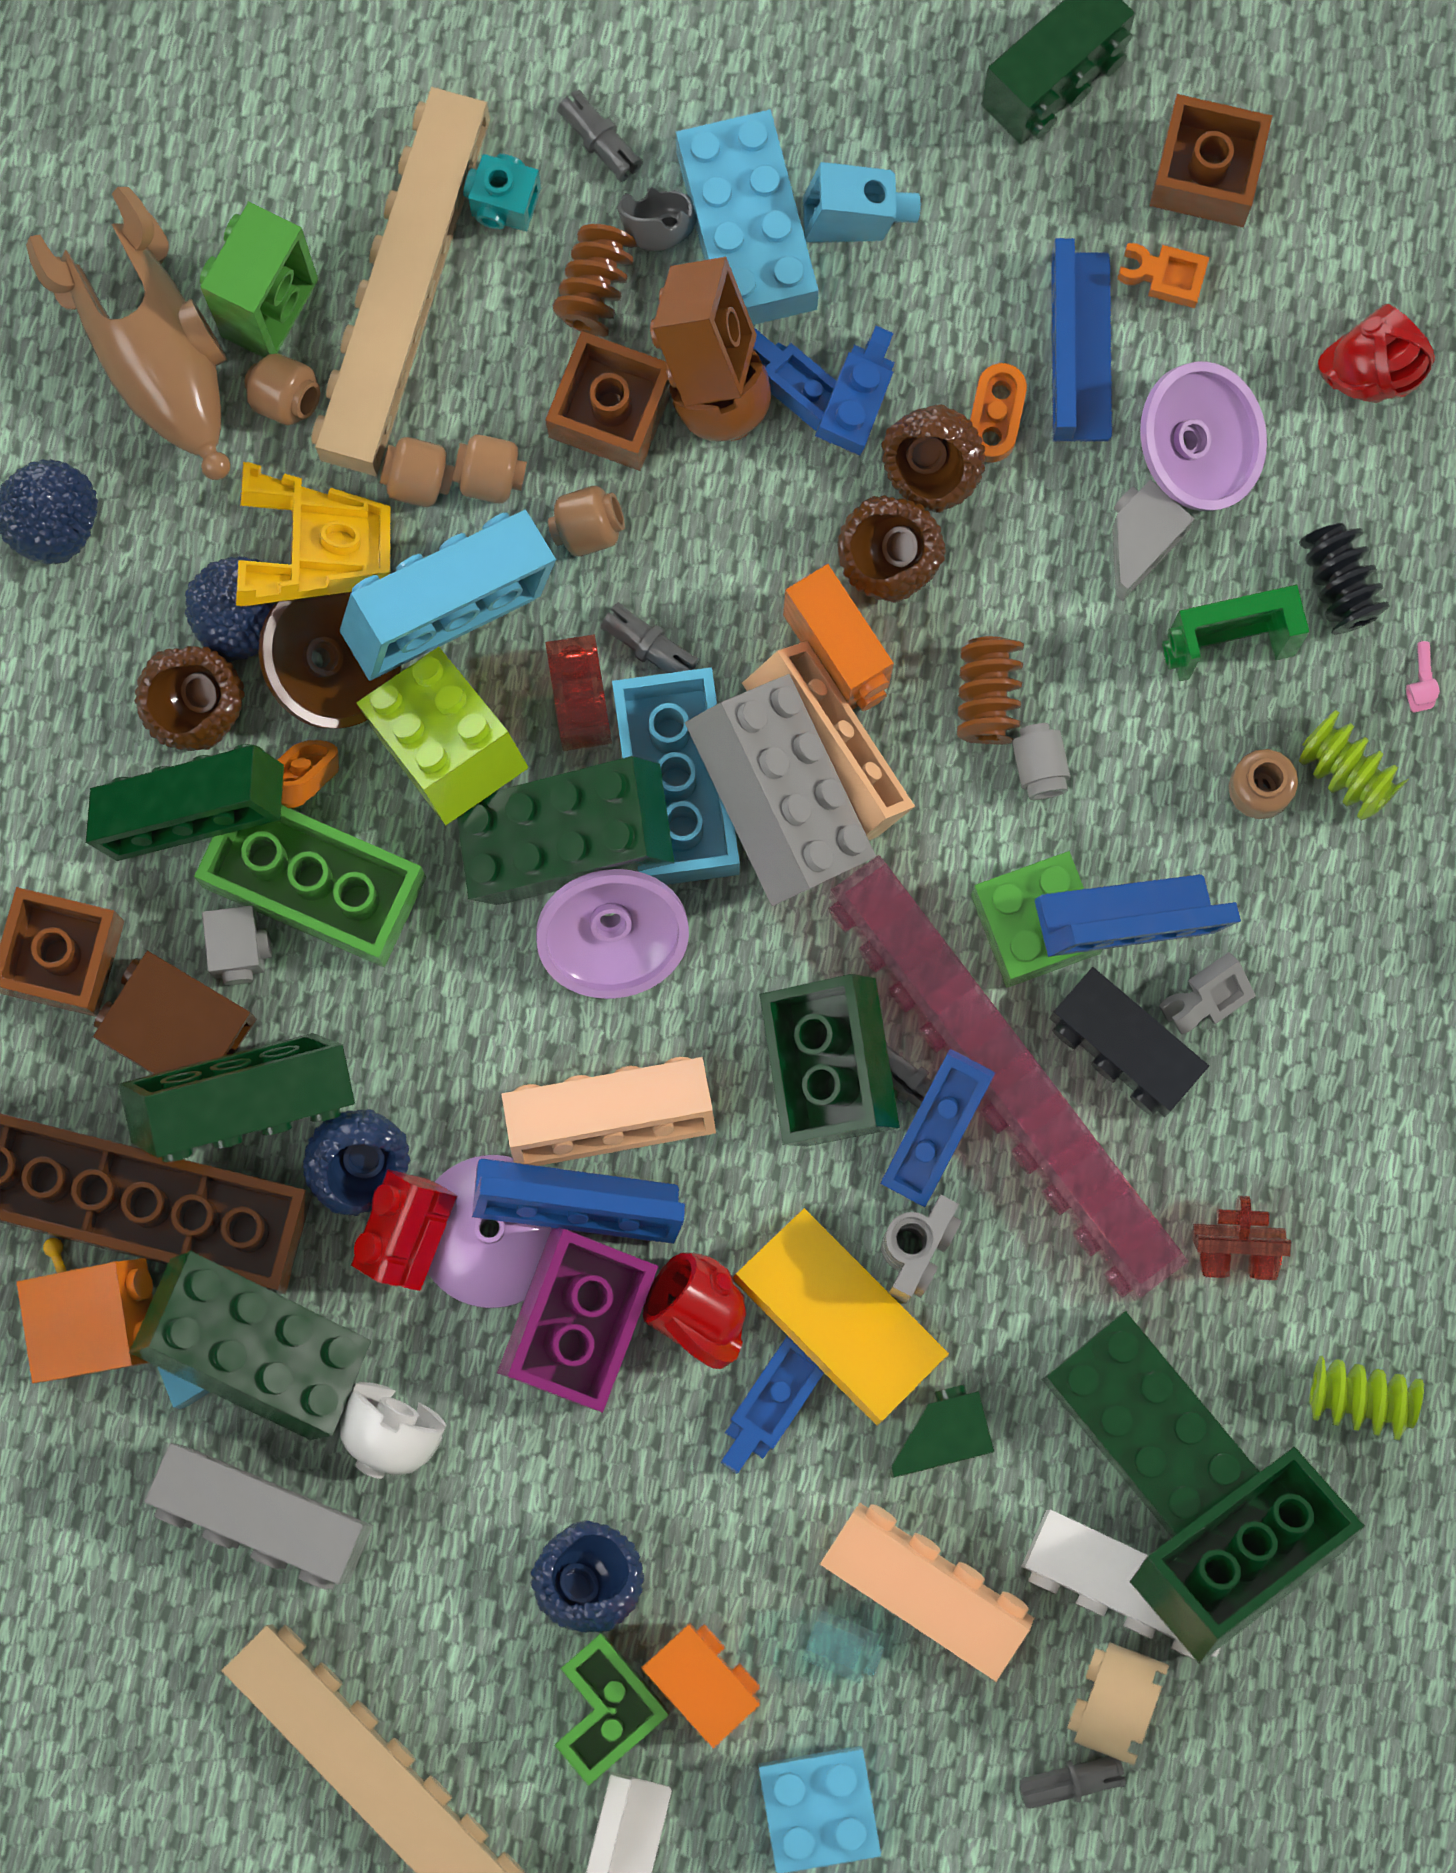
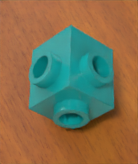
[463,154,541,232]

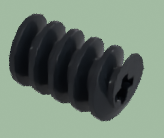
[1299,523,1390,635]

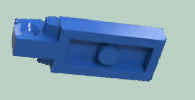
[815,325,895,455]
[753,328,836,444]
[720,1336,824,1474]

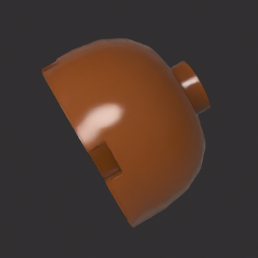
[670,350,771,441]

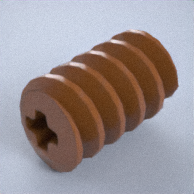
[553,224,638,337]
[956,636,1024,745]

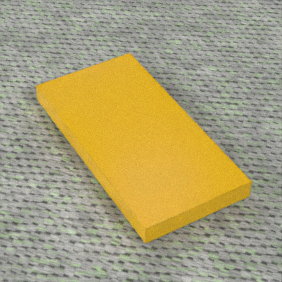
[733,1208,949,1426]

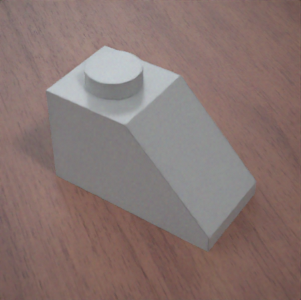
[1112,480,1194,601]

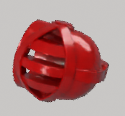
[1318,304,1435,403]
[643,1252,746,1369]

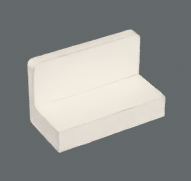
[586,1772,672,1873]

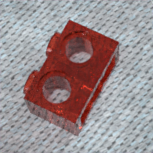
[545,634,612,751]

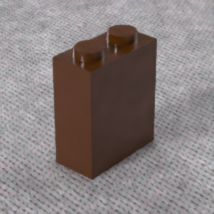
[93,950,257,1074]

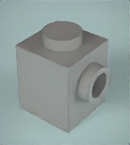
[202,905,272,985]

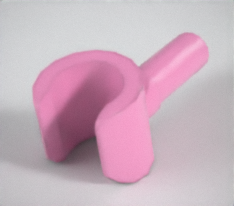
[1406,641,1439,712]

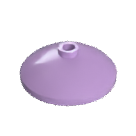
[1140,361,1267,511]
[536,869,689,999]
[428,1155,552,1308]

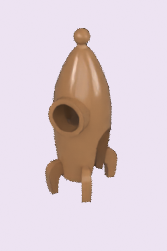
[26,187,230,480]

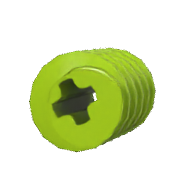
[1299,710,1409,821]
[1309,1355,1424,1441]

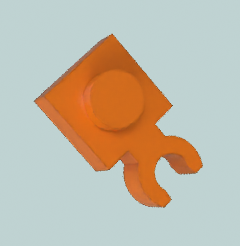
[1117,243,1210,309]

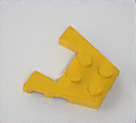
[236,462,390,606]

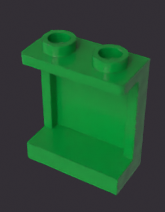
[1162,584,1310,682]

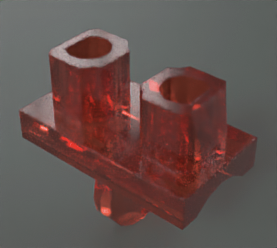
[1192,1195,1291,1281]

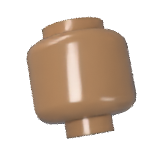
[244,353,320,425]
[452,435,527,503]
[379,437,455,507]
[548,486,625,557]
[1228,749,1298,819]

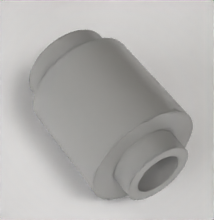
[1012,723,1071,800]

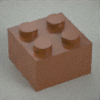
[1149,94,1273,228]
[650,257,757,406]
[545,331,671,471]
[0,887,125,1017]

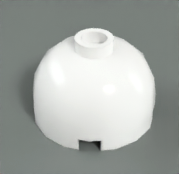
[340,1382,446,1479]

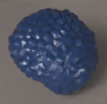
[0,459,98,565]
[185,556,276,662]
[303,1109,411,1216]
[530,1520,644,1633]

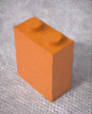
[783,564,894,711]
[16,1258,153,1384]

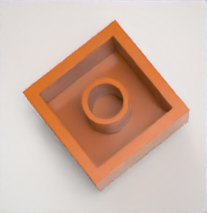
[642,1623,761,1749]

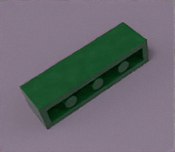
[85,744,284,861]

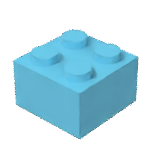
[758,1746,881,1873]

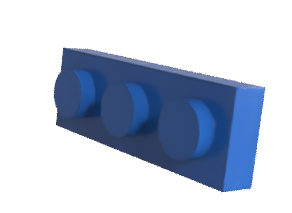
[880,1049,996,1207]

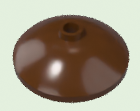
[259,592,401,729]

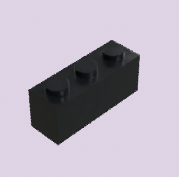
[1049,967,1209,1117]

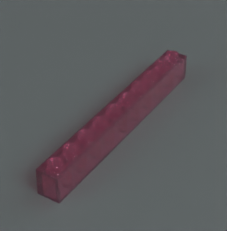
[828,855,1189,1302]

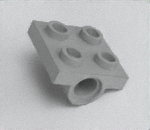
[881,1195,962,1304]

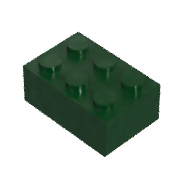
[981,0,1135,145]
[759,974,900,1147]

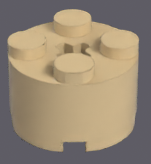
[1067,1642,1169,1766]

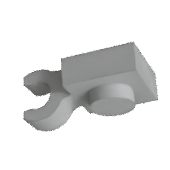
[1159,952,1256,1034]

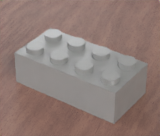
[684,674,876,906]
[144,1443,373,1590]

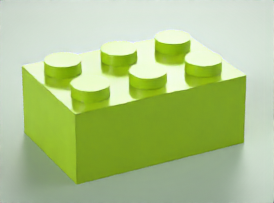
[357,646,529,826]

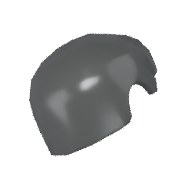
[617,187,696,252]

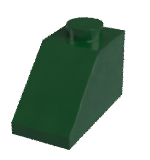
[889,1385,994,1478]

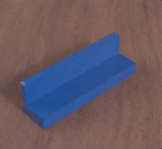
[1051,238,1112,442]
[1035,874,1241,957]
[472,1159,685,1244]

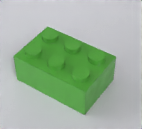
[199,201,319,358]

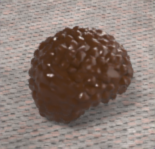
[881,404,986,513]
[837,495,946,603]
[134,646,245,751]

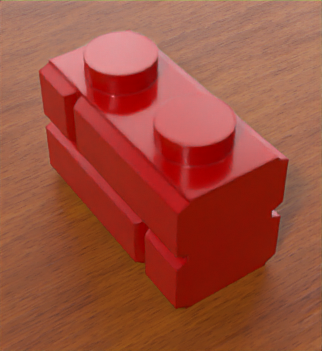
[351,1169,457,1291]

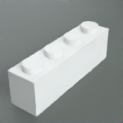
[1021,1510,1221,1660]

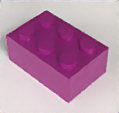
[497,1228,658,1413]

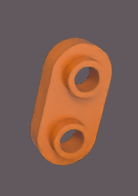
[970,363,1027,462]
[278,740,339,808]

